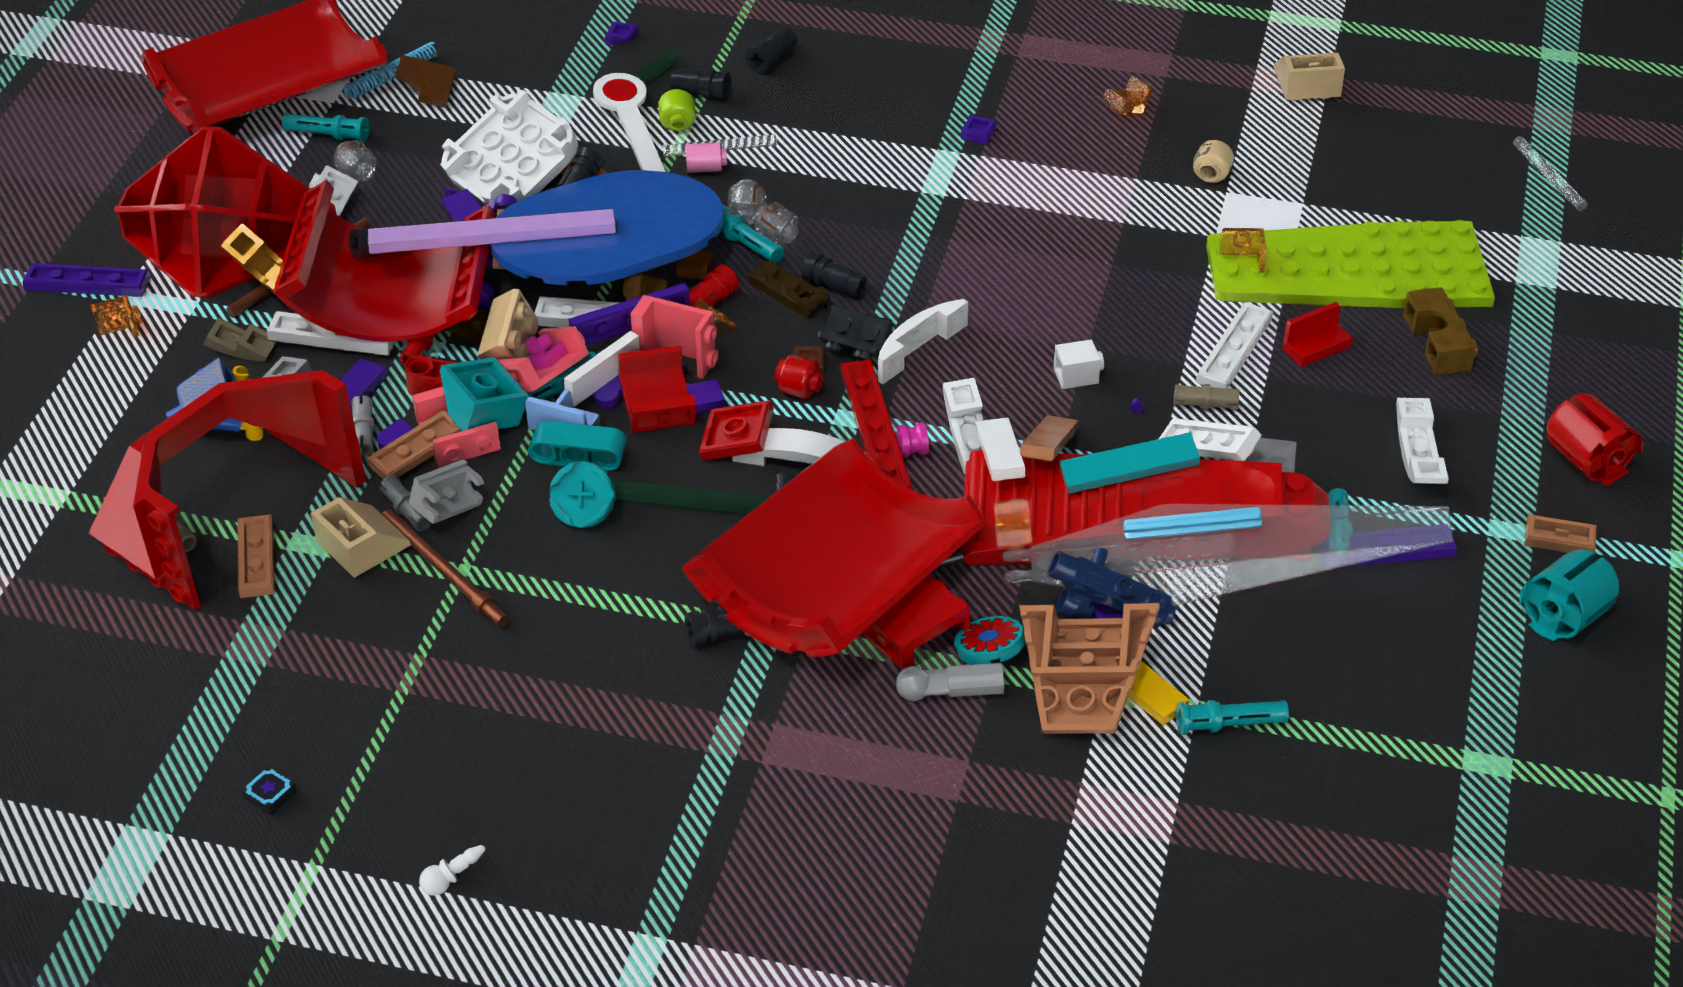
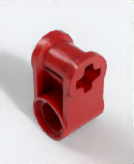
[405,356,457,396]

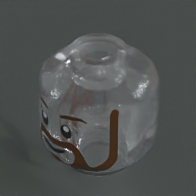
[333,140,377,183]
[727,179,766,225]
[754,202,798,246]

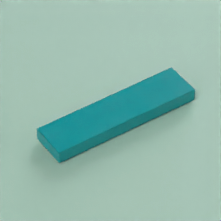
[1060,432,1200,494]

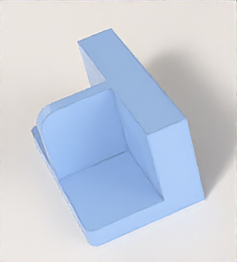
[525,390,600,430]

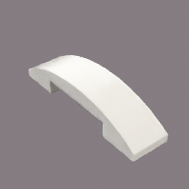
[878,299,968,385]
[942,378,983,474]
[1396,398,1449,484]
[732,428,867,466]

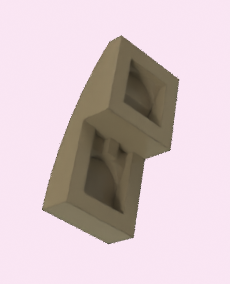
[203,317,277,361]

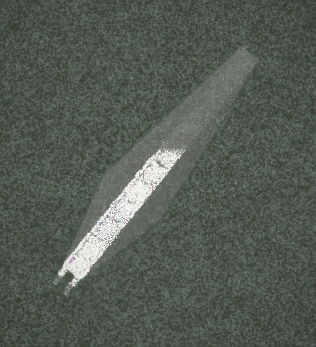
[1003,504,1453,606]

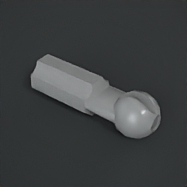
[896,663,1004,701]

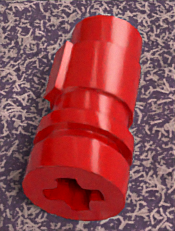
[689,264,739,311]

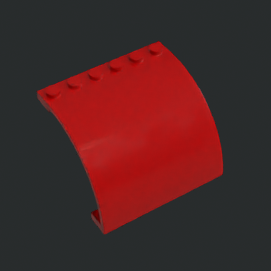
[273,180,496,342]

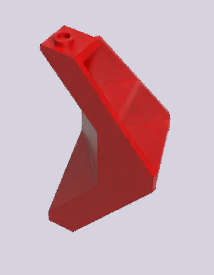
[114,126,337,298]

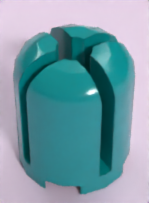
[1519,550,1619,641]

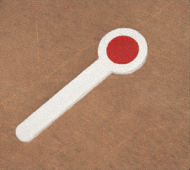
[593,73,666,172]

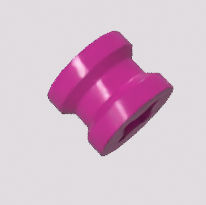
[897,422,929,457]

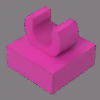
[525,333,568,370]

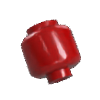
[774,354,824,399]

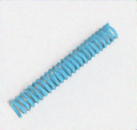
[344,42,437,99]

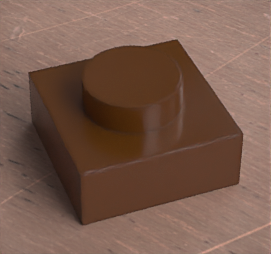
[677,251,713,280]

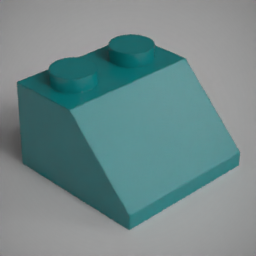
[440,357,529,431]

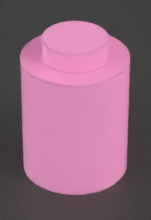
[685,142,727,173]

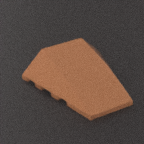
[1019,603,1160,734]

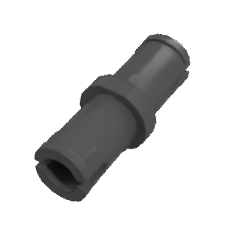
[379,475,431,532]

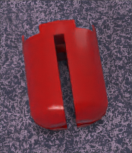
[1547,393,1644,485]

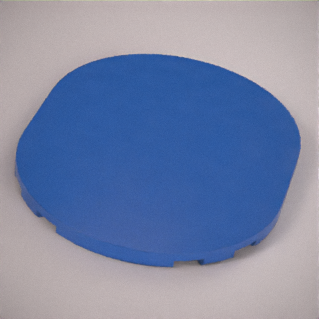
[490,170,723,286]

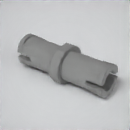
[351,396,375,456]

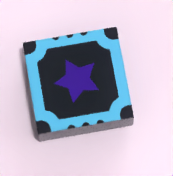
[242,767,297,815]

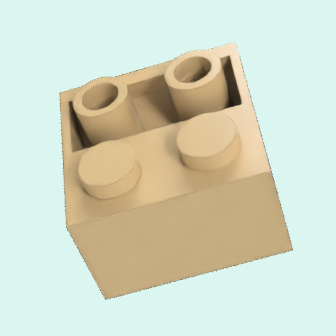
[1274,53,1345,101]
[477,289,538,359]
[311,497,411,578]

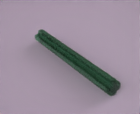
[614,480,770,514]

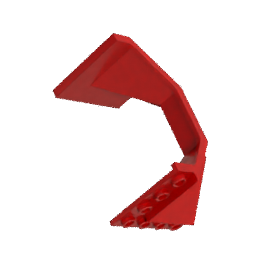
[89,370,366,610]

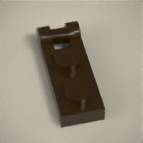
[748,260,830,317]

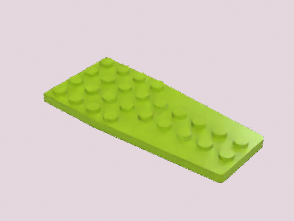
[1206,220,1495,308]

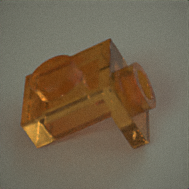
[1103,76,1153,115]
[623,272,668,301]
[90,295,142,337]
[994,499,1032,550]

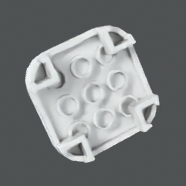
[440,89,578,206]

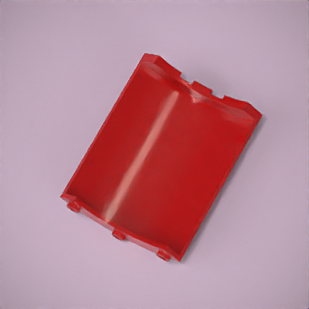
[140,0,388,133]
[681,438,987,657]

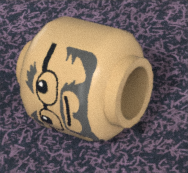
[1193,140,1234,183]

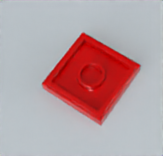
[699,400,774,461]

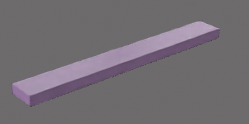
[368,209,616,254]

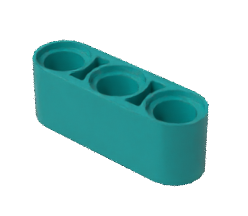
[528,421,627,471]

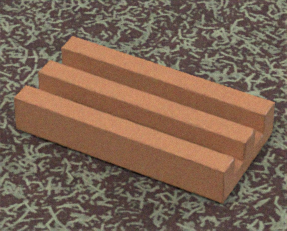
[1524,514,1597,553]

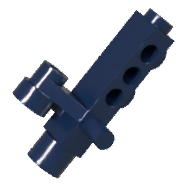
[1047,547,1176,627]

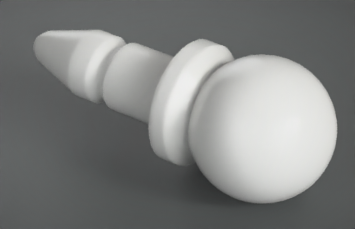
[419,845,485,896]

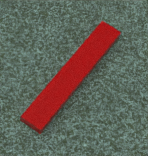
[840,360,913,490]

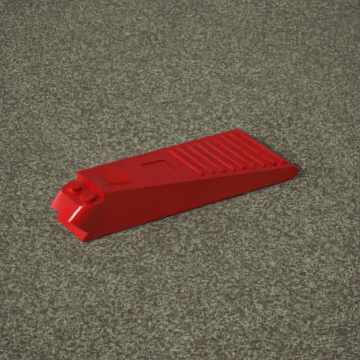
[961,450,1330,565]

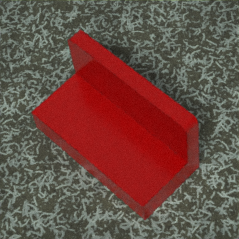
[1282,302,1353,367]

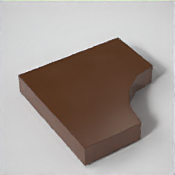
[396,55,456,108]

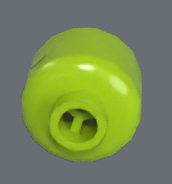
[658,89,695,131]

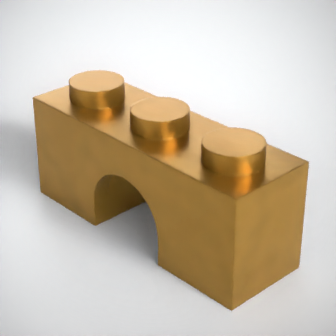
[221,223,282,292]
[1403,287,1478,376]

